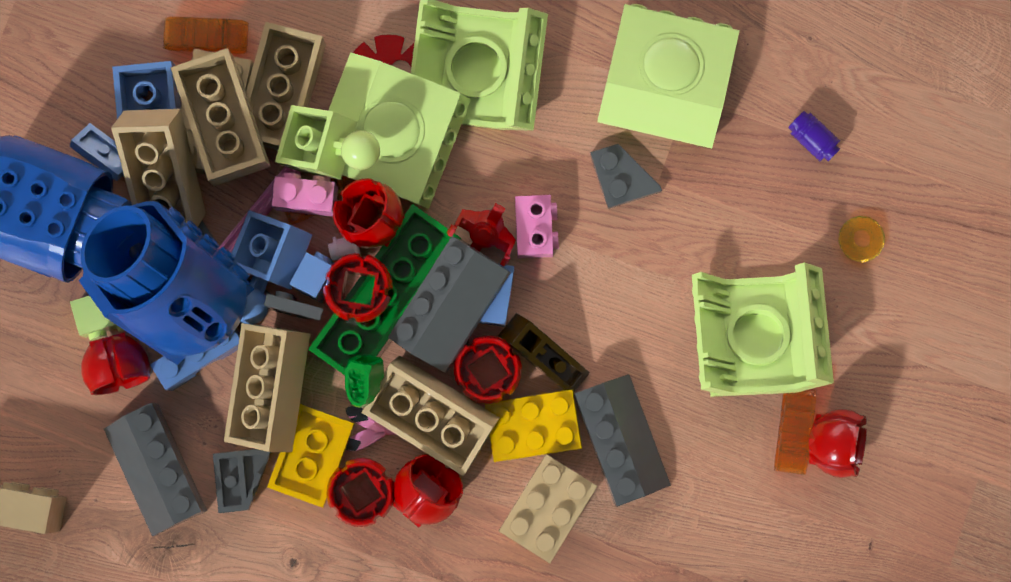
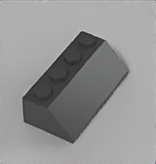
[388,236,511,373]
[574,374,671,507]
[104,403,207,537]

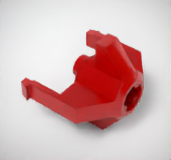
[447,203,516,267]

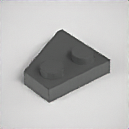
[590,144,662,209]
[264,291,323,320]
[213,449,272,513]

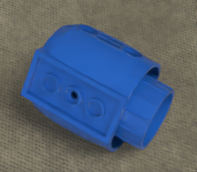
[0,135,132,283]
[78,201,254,365]

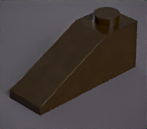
[498,313,590,393]

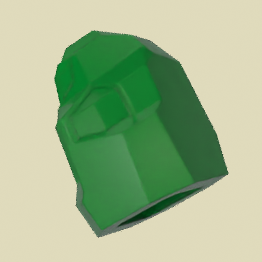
[345,355,384,408]

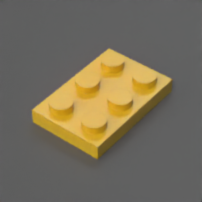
[485,390,582,462]
[267,404,355,508]

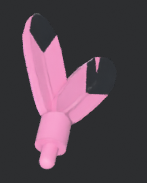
[346,406,397,451]

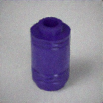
[788,111,841,162]

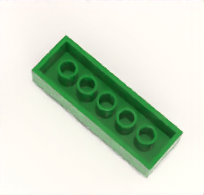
[308,204,462,375]

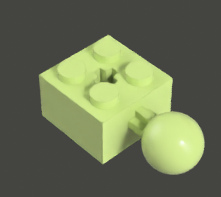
[275,105,380,179]

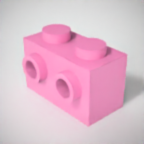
[272,173,338,216]
[515,195,559,258]

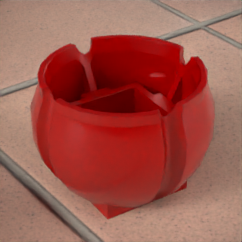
[333,178,405,248]
[323,253,393,323]
[81,332,150,396]
[454,336,522,404]
[809,409,867,478]
[393,454,463,528]
[326,458,394,527]

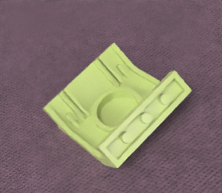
[411,0,548,130]
[597,4,740,149]
[328,52,471,209]
[692,262,834,397]

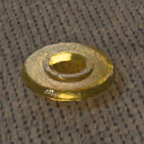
[838,216,885,262]

